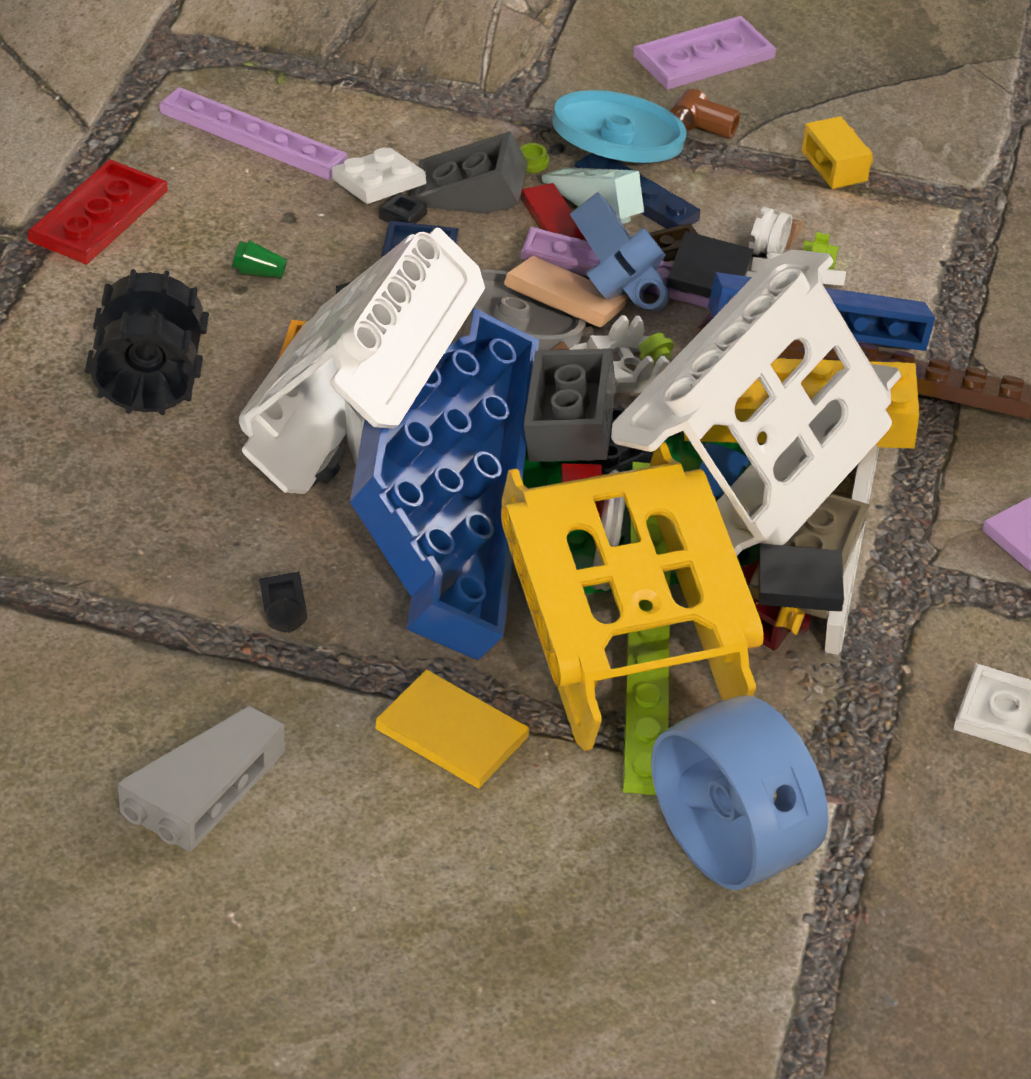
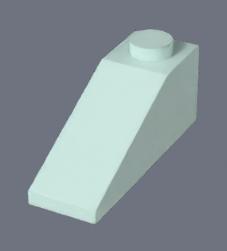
[542,167,644,224]

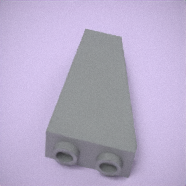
[118,706,285,852]

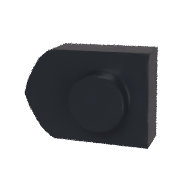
[259,571,308,633]

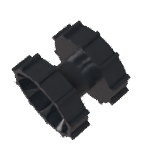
[85,269,209,415]

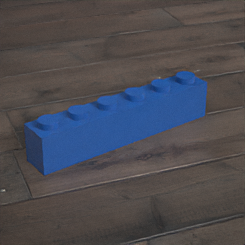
[708,272,935,351]

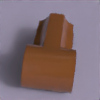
[670,89,741,139]

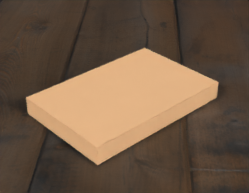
[504,255,628,327]

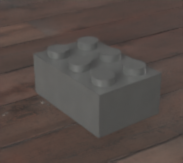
[524,348,616,462]

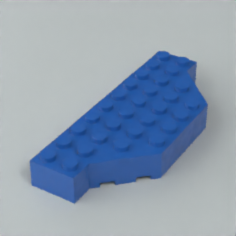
[350,308,539,661]

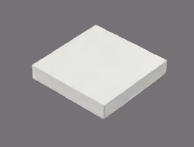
[953,663,1031,754]

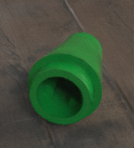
[232,240,288,279]

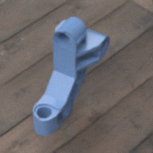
[570,192,670,313]

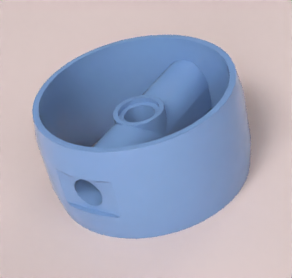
[651,695,829,890]

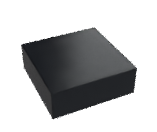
[379,193,427,223]

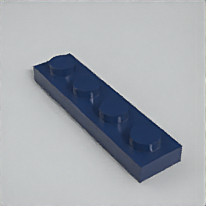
[574,153,701,229]

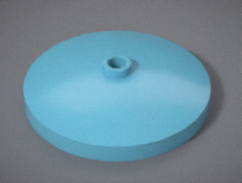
[552,90,687,163]

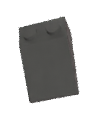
[410,131,528,213]

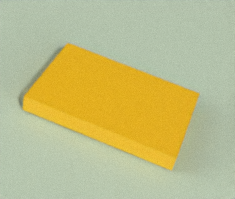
[376,669,529,789]

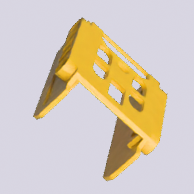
[501,442,763,751]

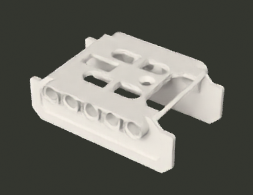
[239,228,485,494]
[611,249,901,556]

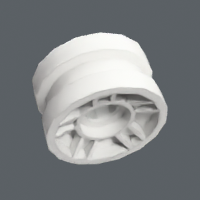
[749,207,792,256]

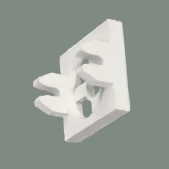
[586,315,671,393]

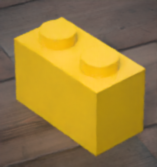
[801,116,873,189]

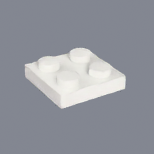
[331,148,426,204]

